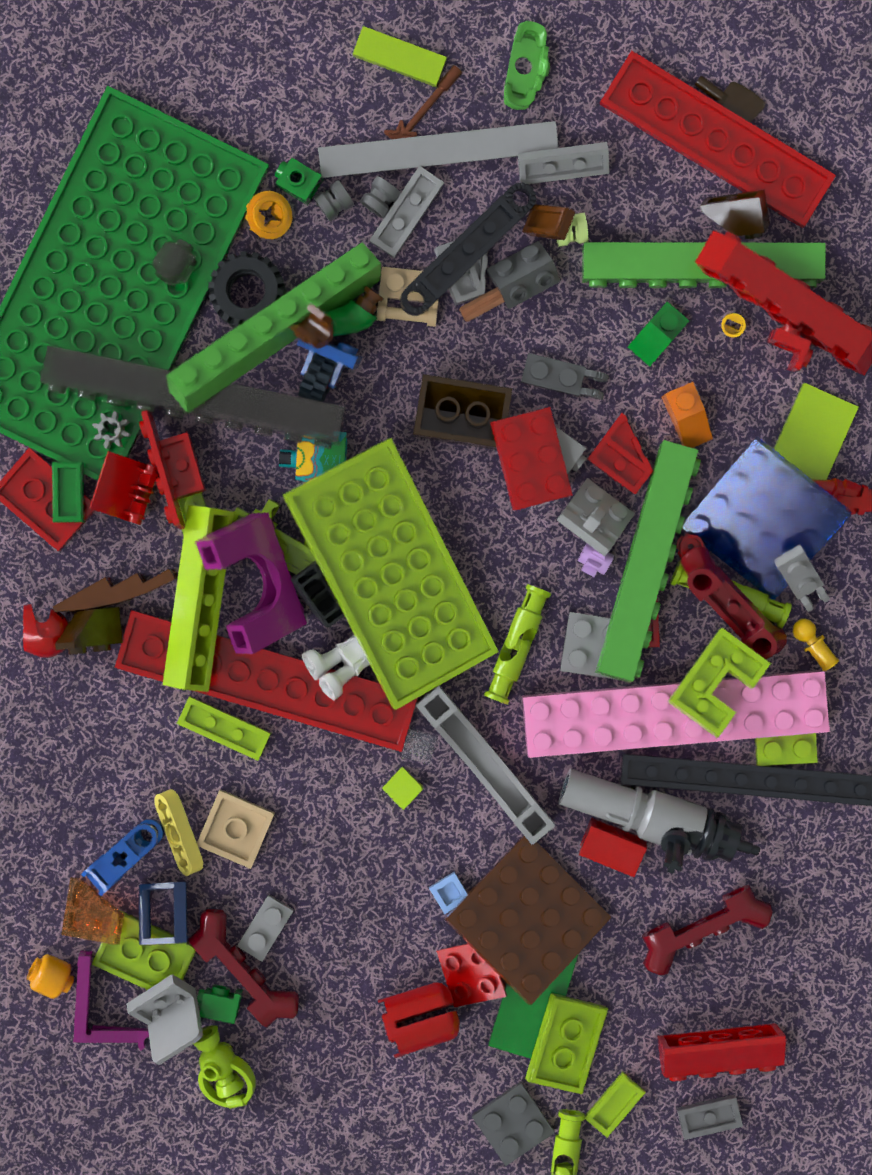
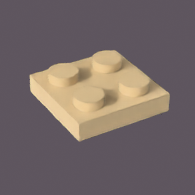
[197,789,275,869]

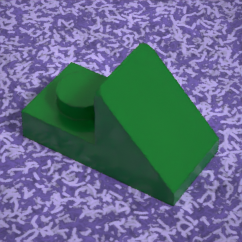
[627,301,689,367]

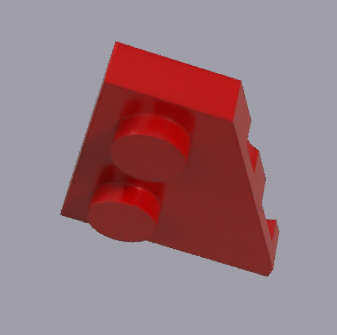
[587,413,653,495]

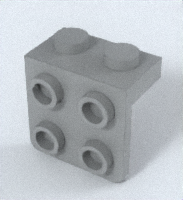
[126,974,203,1065]

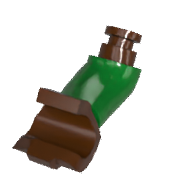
[289,286,384,349]

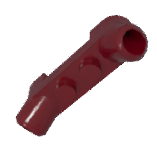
[680,546,787,659]
[642,885,773,976]
[189,909,299,1028]

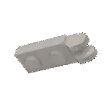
[773,545,830,612]

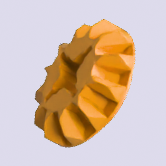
[245,191,292,240]

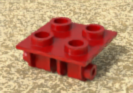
[89,451,159,525]
[436,943,507,1008]

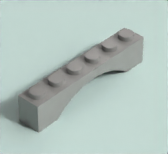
[416,685,556,845]

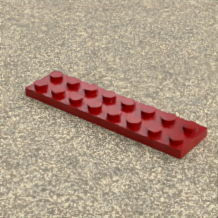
[600,50,836,228]

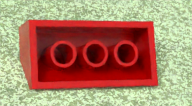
[658,1023,786,1081]

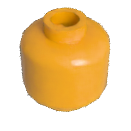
[27,954,74,999]

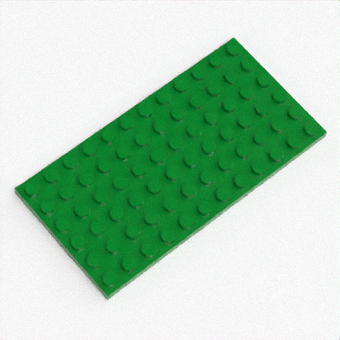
[0,86,270,481]

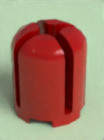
[378,982,460,1059]

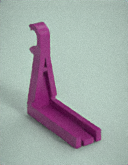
[73,951,149,1051]

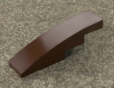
[53,569,178,612]

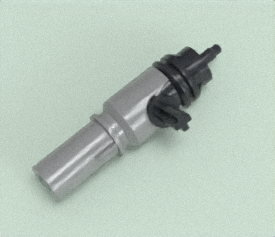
[559,768,760,873]

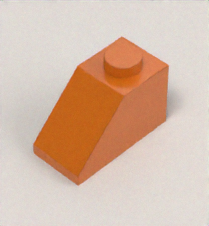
[662,382,713,448]

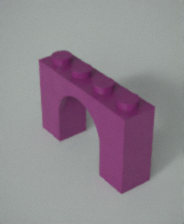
[195,513,307,654]

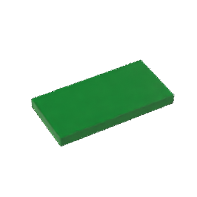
[488,955,578,1059]

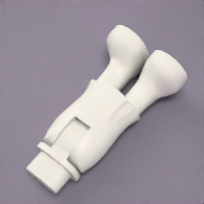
[302,635,370,700]

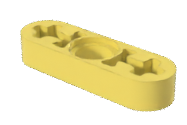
[154,789,203,876]

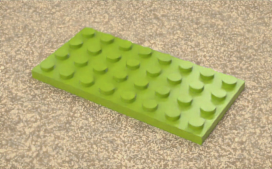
[283,438,499,710]

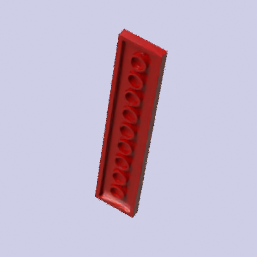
[114,610,417,752]

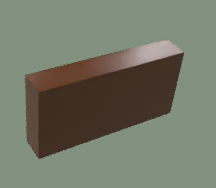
[522,204,576,240]

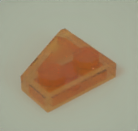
[61,877,124,945]

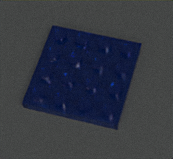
[682,436,852,600]

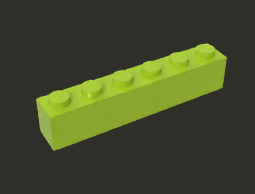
[163,505,234,692]

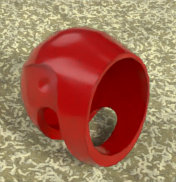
[23,604,69,658]

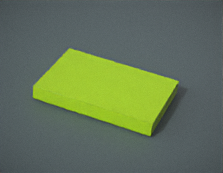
[767,383,859,480]
[91,909,196,990]
[525,993,608,1094]

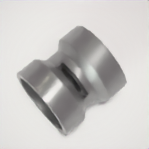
[360,176,401,219]
[313,180,354,222]

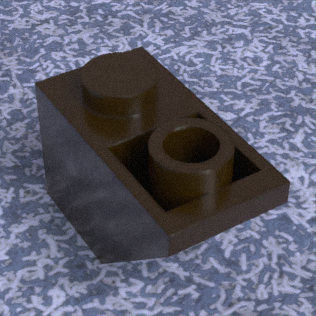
[55,607,123,655]

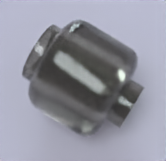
[152,239,198,287]

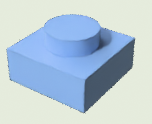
[429,871,468,914]

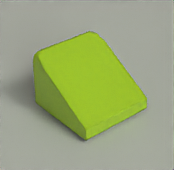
[382,766,424,810]

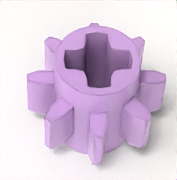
[577,543,614,577]

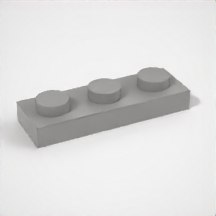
[518,142,609,184]
[369,166,444,259]

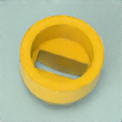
[721,313,746,337]

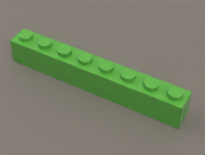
[166,242,381,413]
[582,242,825,288]
[595,440,701,683]

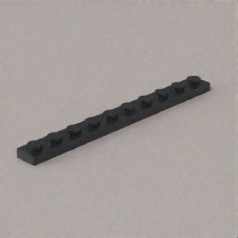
[620,753,872,806]

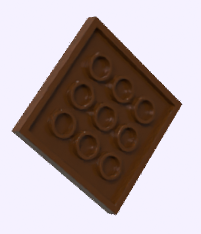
[444,835,612,1005]

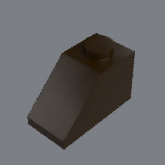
[700,190,770,239]

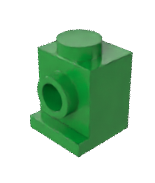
[275,158,324,206]
[197,985,243,1024]

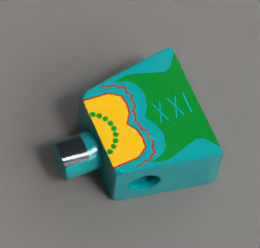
[279,432,348,482]

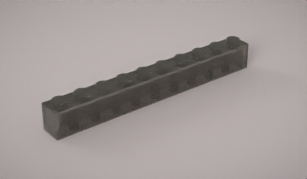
[40,346,347,449]

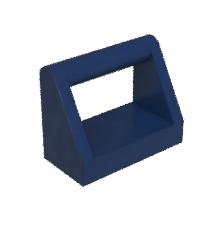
[139,882,188,945]

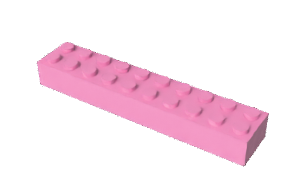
[522,670,830,758]

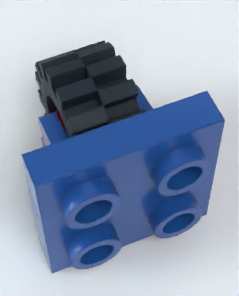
[297,339,363,406]

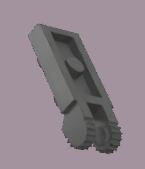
[521,353,609,400]

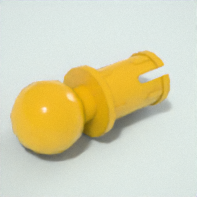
[793,619,839,671]

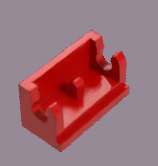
[579,817,647,877]

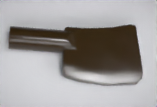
[694,75,765,123]

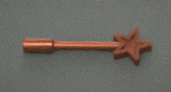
[384,65,462,139]

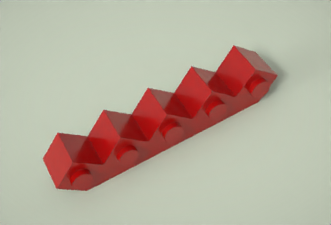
[695,230,872,376]

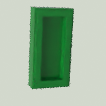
[52,462,85,523]

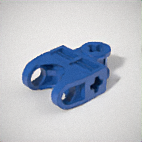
[81,819,164,897]

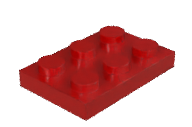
[490,407,573,511]
[0,447,95,552]

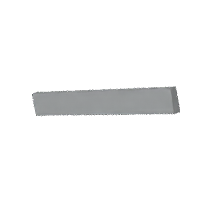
[318,121,558,178]

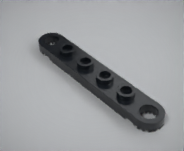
[400,182,536,316]

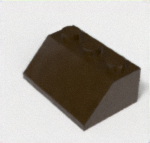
[413,374,513,450]

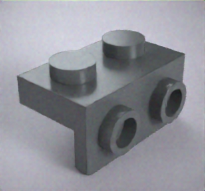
[486,241,560,309]

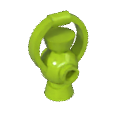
[193,1025,256,1109]

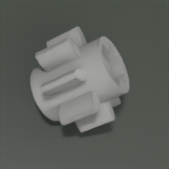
[92,411,131,449]

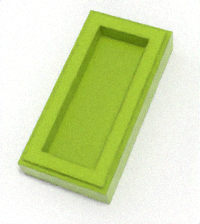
[585,1071,646,1138]

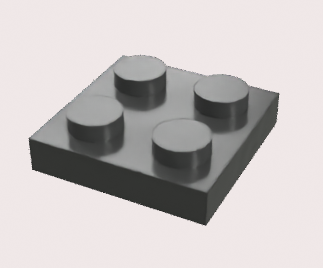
[472,1081,555,1166]

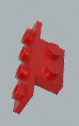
[139,410,206,530]

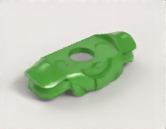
[504,21,550,110]

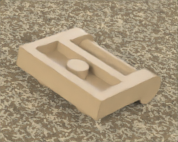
[376,267,439,327]

